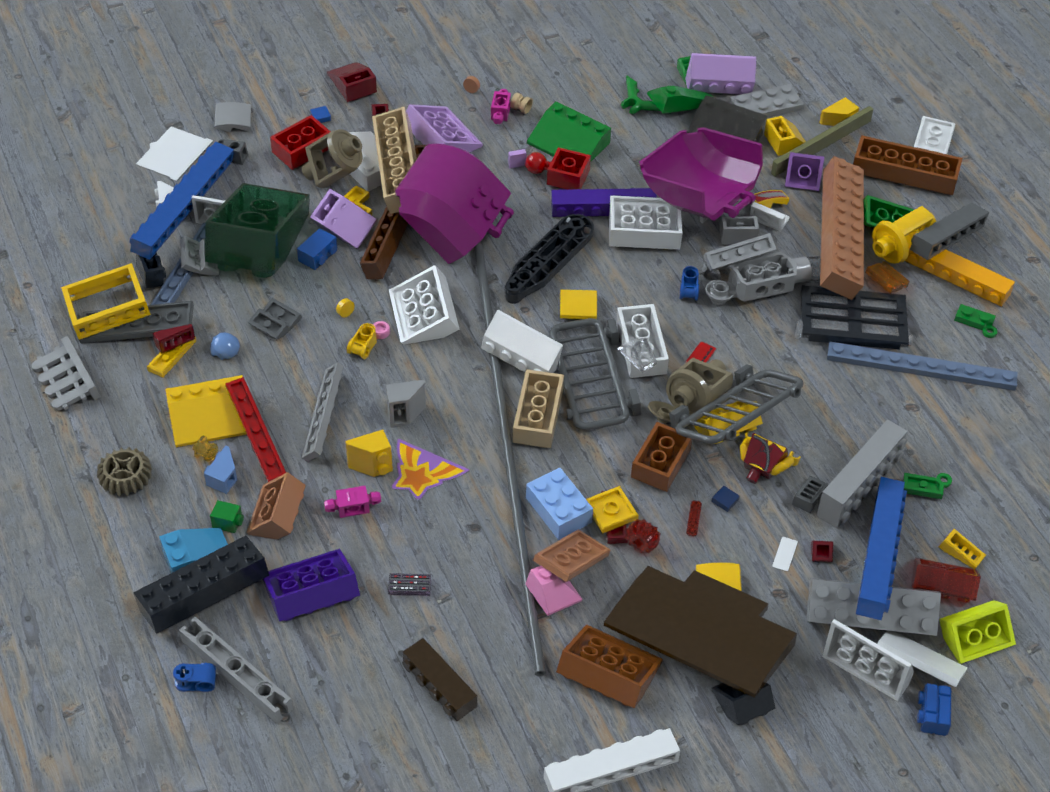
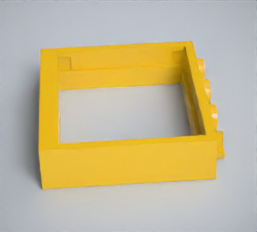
[61,263,151,340]

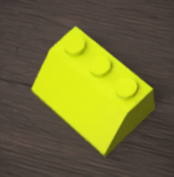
[939,600,1016,664]

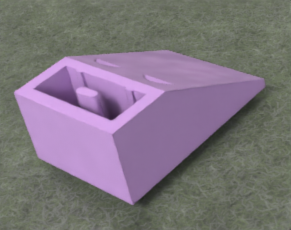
[310,189,377,249]

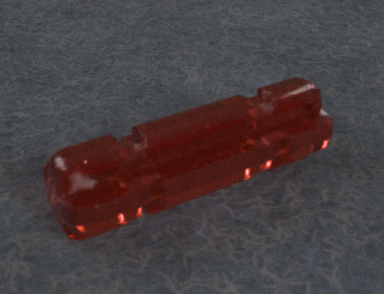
[686,500,702,537]

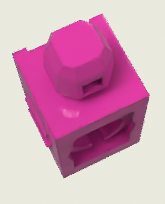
[491,89,511,124]
[324,485,381,518]

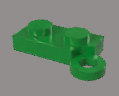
[954,304,998,338]
[903,472,952,499]

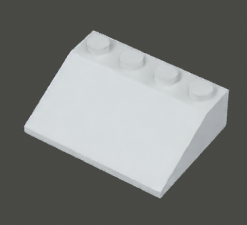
[329,131,382,192]
[609,196,682,250]
[389,265,460,345]
[822,619,914,701]

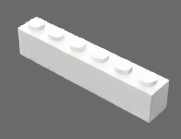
[544,728,680,792]

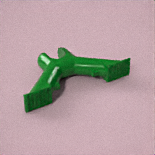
[621,75,671,115]

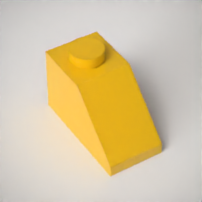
[819,97,859,126]

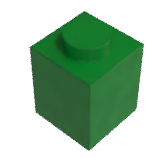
[210,500,244,533]

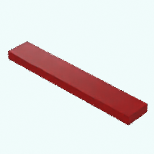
[225,377,286,482]

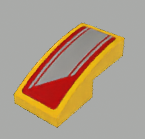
[753,190,790,209]

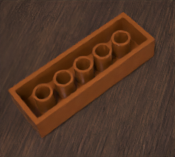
[853,135,963,195]

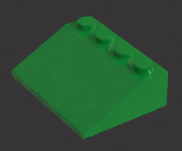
[527,101,611,162]

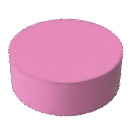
[373,321,390,339]

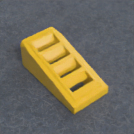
[938,529,986,569]

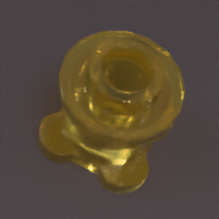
[192,435,218,462]

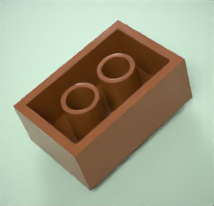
[631,422,692,492]

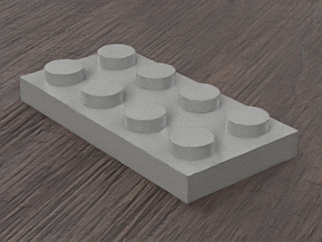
[730,84,804,123]

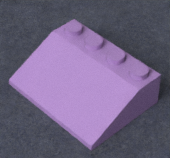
[406,104,483,152]

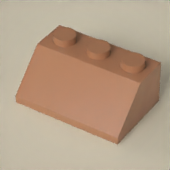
[246,472,306,539]

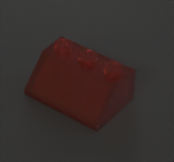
[912,557,981,603]

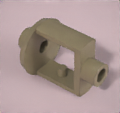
[302,129,363,188]
[666,358,733,415]

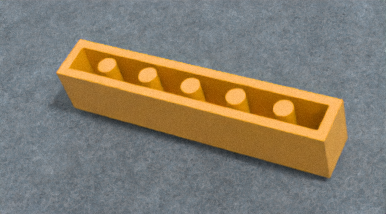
[905,245,1015,307]

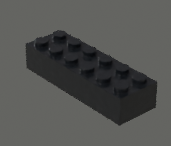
[133,536,269,634]

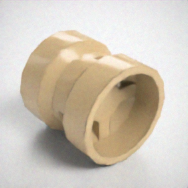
[510,93,533,114]

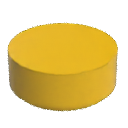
[336,298,355,317]

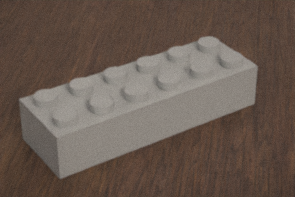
[817,419,908,528]
[806,578,941,636]

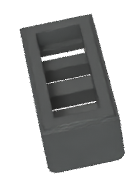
[792,476,828,513]

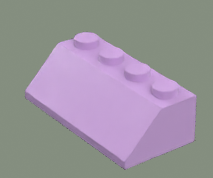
[685,53,756,94]

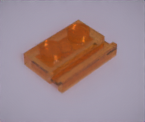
[865,261,910,294]

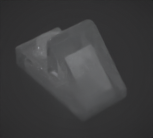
[807,256,821,285]

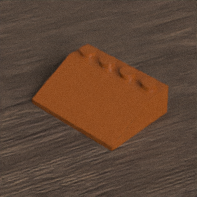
[556,624,663,708]

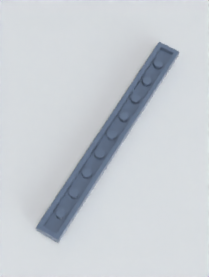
[827,342,1017,391]

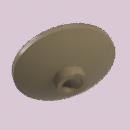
[648,401,676,424]

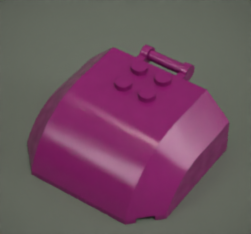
[639,127,763,221]
[395,144,514,264]

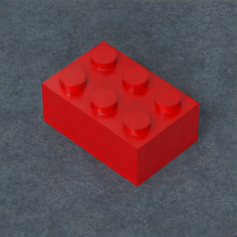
[270,115,331,170]

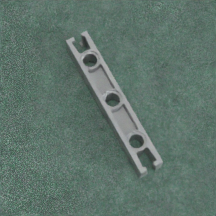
[179,617,293,723]

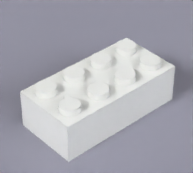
[616,304,669,378]

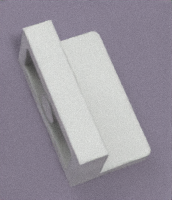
[750,202,789,232]

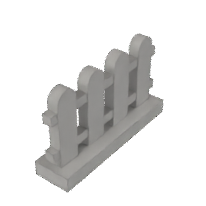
[698,233,777,276]
[32,336,101,411]

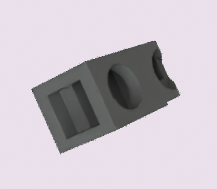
[218,139,248,165]

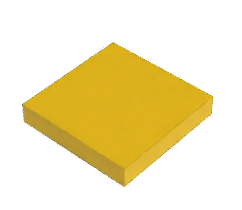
[586,486,639,533]

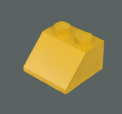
[345,429,393,477]

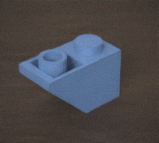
[204,446,237,494]

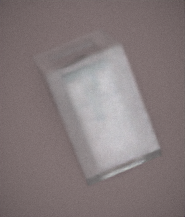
[618,338,657,373]

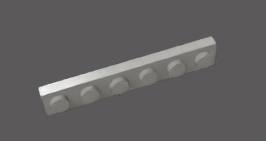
[302,362,343,462]

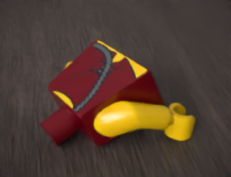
[740,432,801,484]

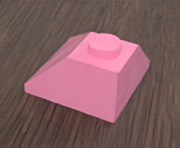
[525,566,582,616]

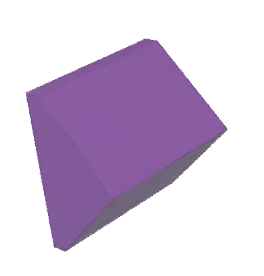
[785,152,824,191]

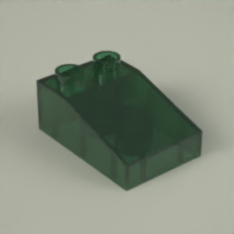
[205,183,310,278]

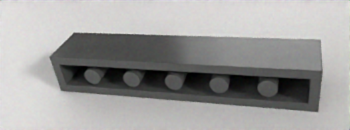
[910,203,989,260]

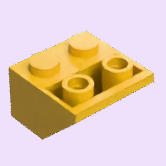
[764,116,806,156]

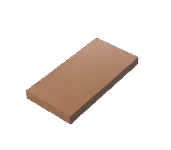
[533,529,611,582]

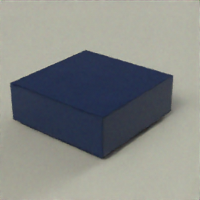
[711,486,740,512]

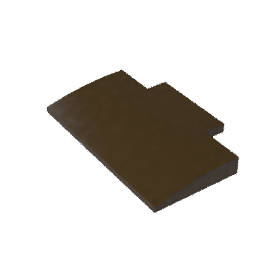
[604,566,797,698]

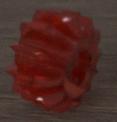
[625,519,661,553]

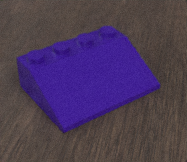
[262,549,360,622]

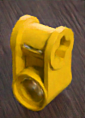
[347,323,377,360]

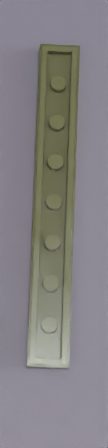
[771,106,873,177]

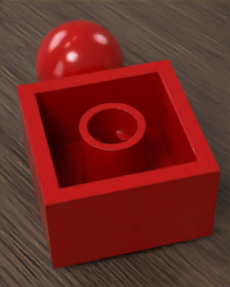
[525,147,591,190]

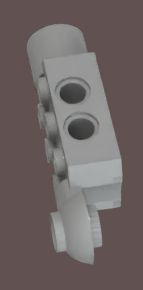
[705,252,812,305]

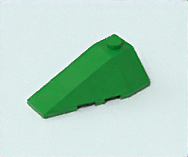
[647,86,719,113]
[864,195,914,228]

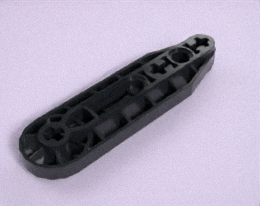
[505,214,594,304]

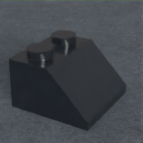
[711,683,776,725]

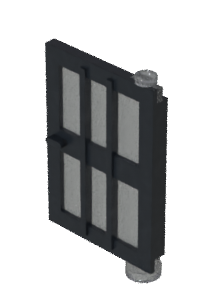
[795,285,913,350]

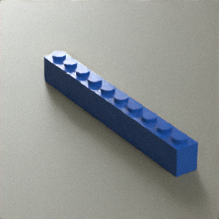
[129,141,234,260]
[856,477,907,621]

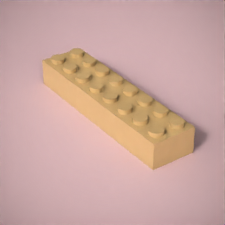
[372,107,417,214]

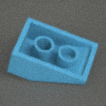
[159,528,228,573]

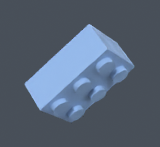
[526,468,593,540]

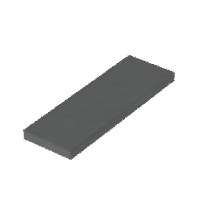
[79,301,194,343]

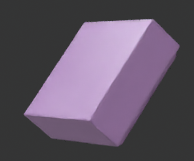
[508,149,526,168]

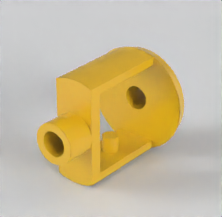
[872,206,936,264]

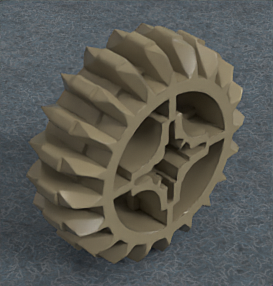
[97,447,152,497]

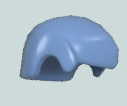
[210,332,240,360]

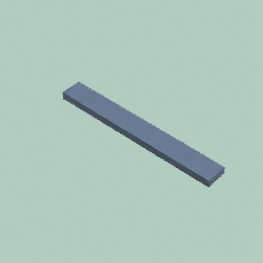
[150,222,220,305]

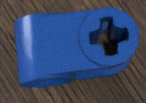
[679,266,699,301]
[173,663,216,692]

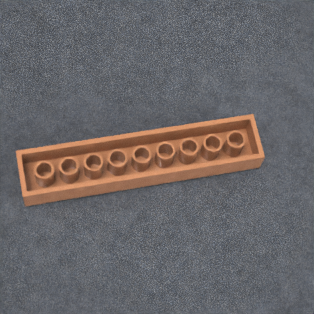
[820,156,864,300]

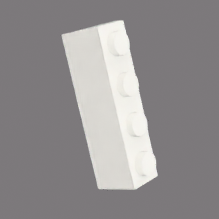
[481,310,563,373]

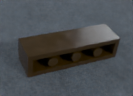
[402,638,478,721]

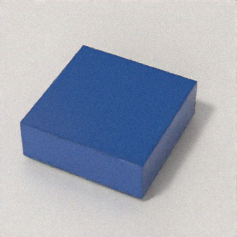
[310,106,331,123]

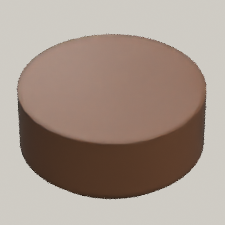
[463,76,480,93]

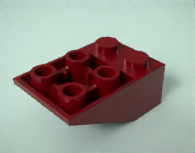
[327,62,377,102]

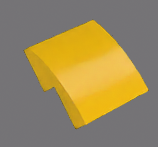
[560,289,597,319]
[696,563,742,591]

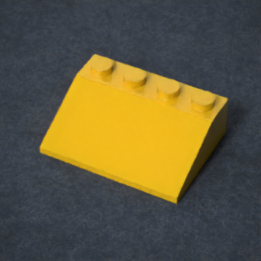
[165,375,247,447]

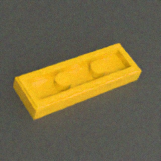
[147,333,196,378]

